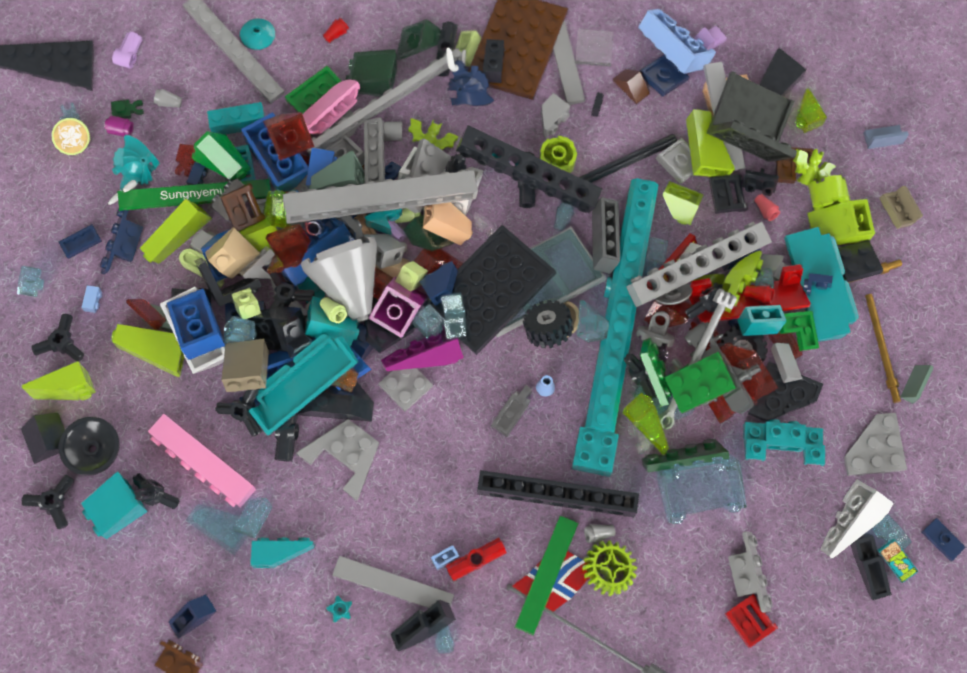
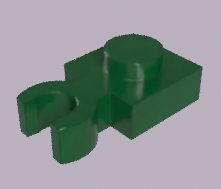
[111,99,144,119]

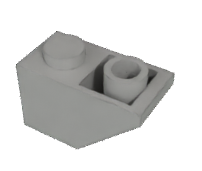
[541,93,570,138]

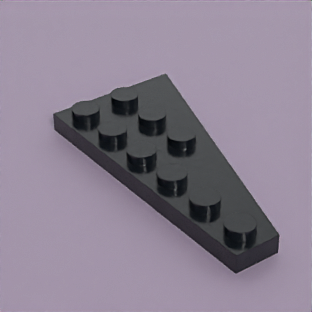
[0,40,94,91]

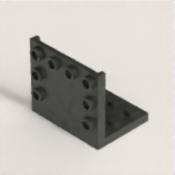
[707,71,797,162]

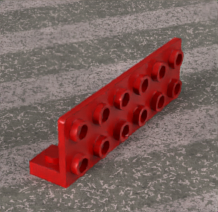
[689,264,811,323]

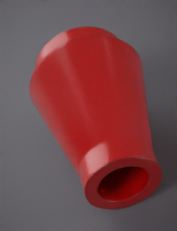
[322,18,349,43]
[744,285,775,304]

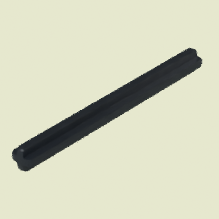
[579,134,677,183]

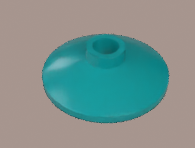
[240,18,275,50]

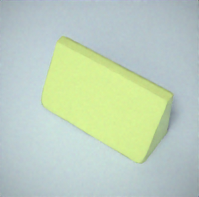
[455,31,481,67]

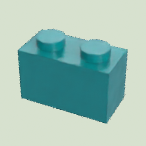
[737,305,786,336]

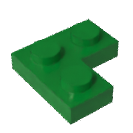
[780,311,819,351]

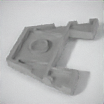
[297,419,379,501]

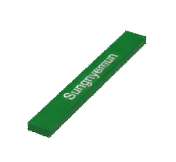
[117,179,271,211]

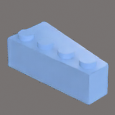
[638,9,716,74]

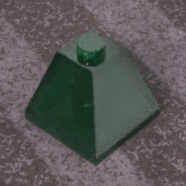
[396,19,441,60]
[403,215,455,251]

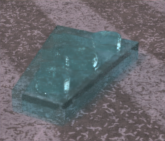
[186,504,259,555]

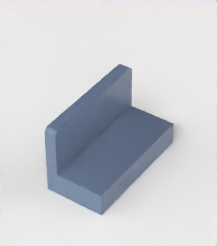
[863,125,909,149]

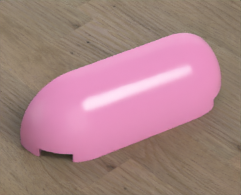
[299,80,360,134]

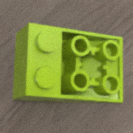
[807,199,875,245]

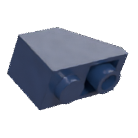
[419,261,458,306]

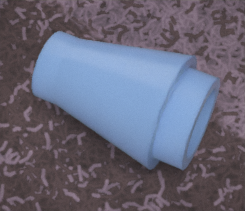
[536,375,555,397]

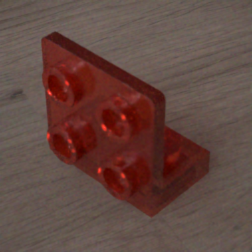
[265,223,311,274]

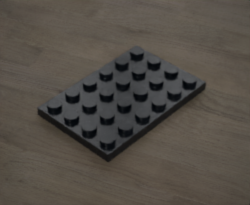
[423,225,557,355]

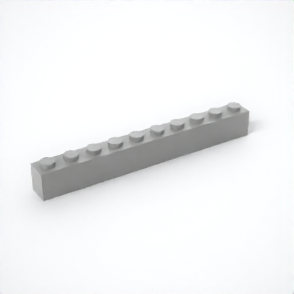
[283,170,478,224]

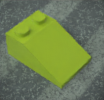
[21,361,96,400]

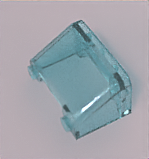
[656,454,747,524]

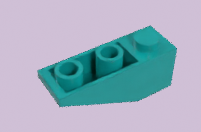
[251,537,315,568]

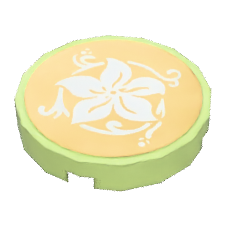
[52,118,90,155]

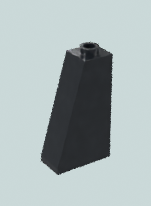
[760,48,807,97]

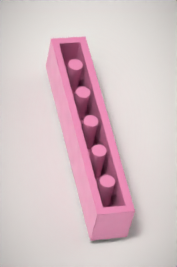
[148,414,256,508]

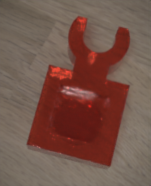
[175,144,196,177]

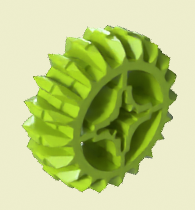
[583,540,637,596]

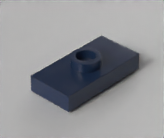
[58,224,102,259]
[921,518,966,562]

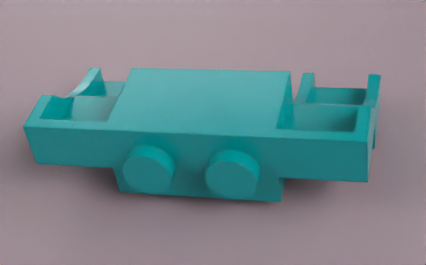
[743,419,825,466]

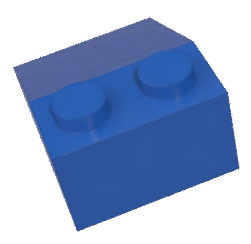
[167,289,225,360]

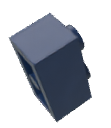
[186,162,208,185]

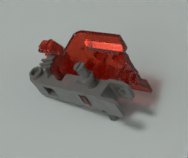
[684,321,778,424]

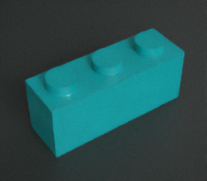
[207,102,265,135]

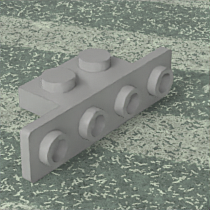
[728,531,772,613]

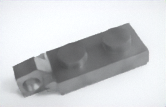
[491,385,532,437]

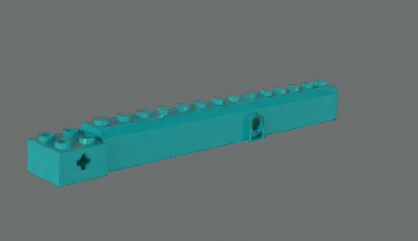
[571,178,659,477]

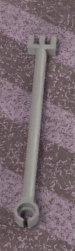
[657,289,737,430]

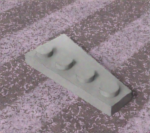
[407,139,451,214]

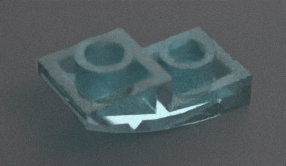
[872,514,912,550]

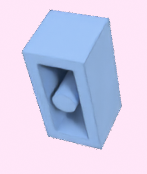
[81,286,102,313]
[431,545,459,570]

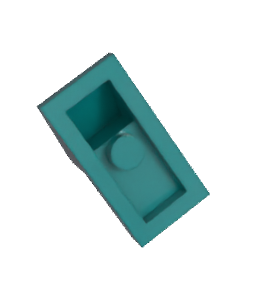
[364,209,402,235]

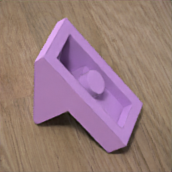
[693,26,727,50]

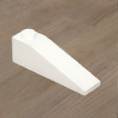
[820,480,894,558]

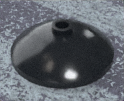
[59,417,120,476]

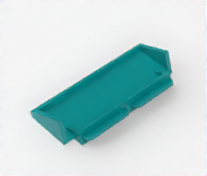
[784,227,859,342]
[249,334,358,436]

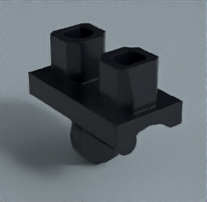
[742,168,779,196]

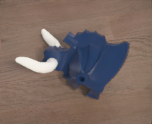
[446,48,494,106]

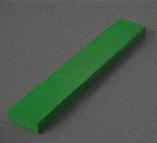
[515,516,579,636]

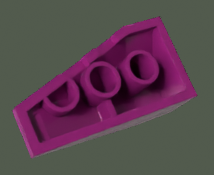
[381,325,464,371]

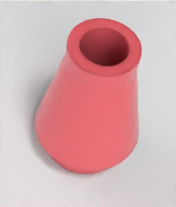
[754,194,780,221]

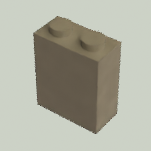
[221,339,269,392]

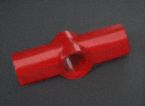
[445,537,507,582]

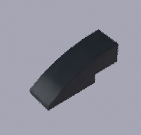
[850,533,892,600]
[391,600,456,652]

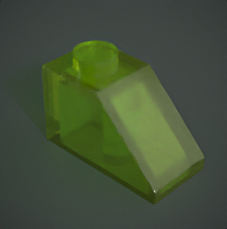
[796,88,827,134]
[263,190,290,229]

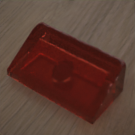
[126,299,166,330]

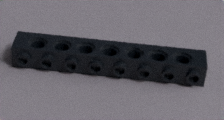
[456,125,602,213]
[477,470,639,517]

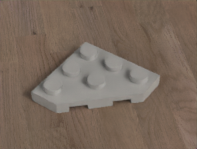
[844,413,907,476]

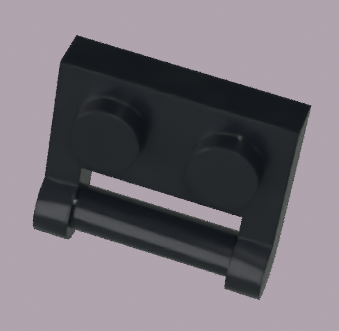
[709,174,748,214]

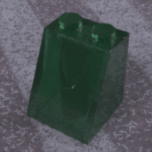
[345,49,398,97]

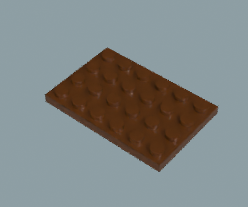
[468,0,568,100]

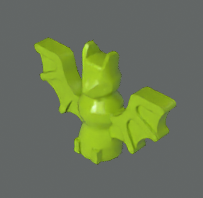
[408,118,459,151]
[793,149,836,186]

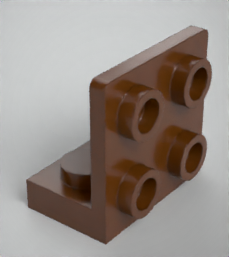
[154,639,204,673]

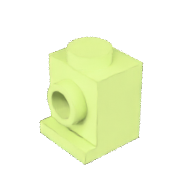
[231,288,261,320]

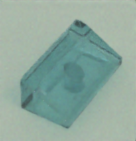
[232,497,272,538]

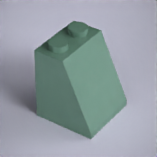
[309,151,365,190]

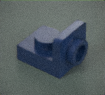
[803,273,833,296]

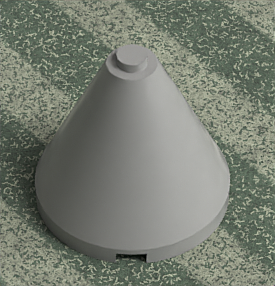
[301,237,377,323]

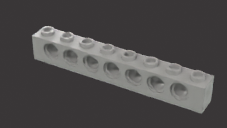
[626,221,772,307]

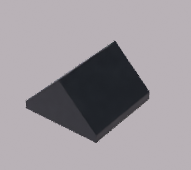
[21,413,65,464]

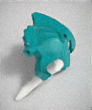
[108,135,160,205]

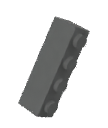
[592,197,620,274]

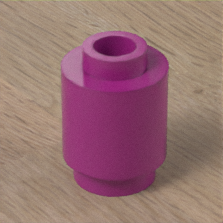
[104,116,134,137]

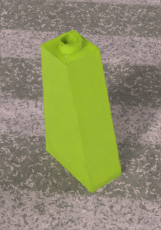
[686,109,735,177]
[140,199,213,264]
[112,324,185,377]

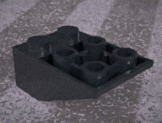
[243,306,310,352]

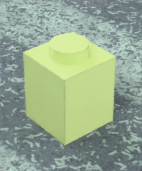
[395,261,428,291]

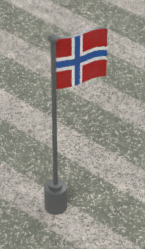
[507,551,668,673]

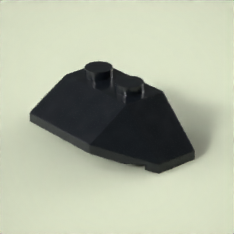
[298,380,374,422]

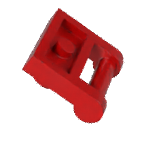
[725,594,778,648]

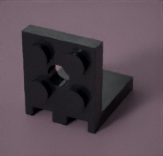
[195,258,261,307]

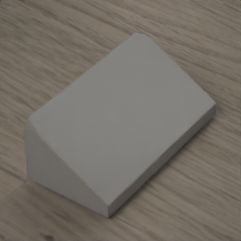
[771,343,802,383]

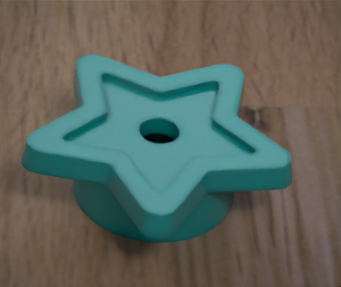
[326,596,352,622]

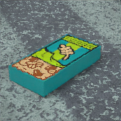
[877,538,919,583]

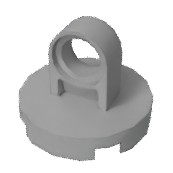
[636,311,675,347]

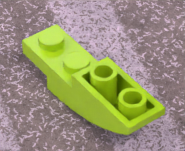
[722,251,764,313]

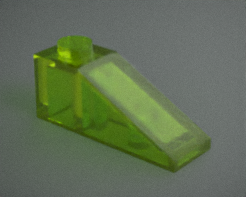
[622,392,669,456]

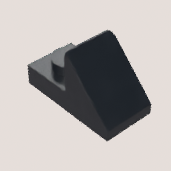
[279,316,312,359]

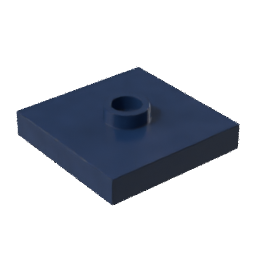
[639,54,690,97]

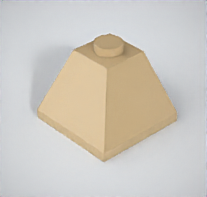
[205,227,260,279]

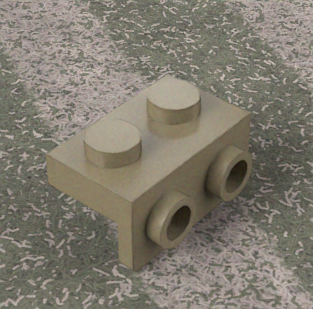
[879,186,923,229]

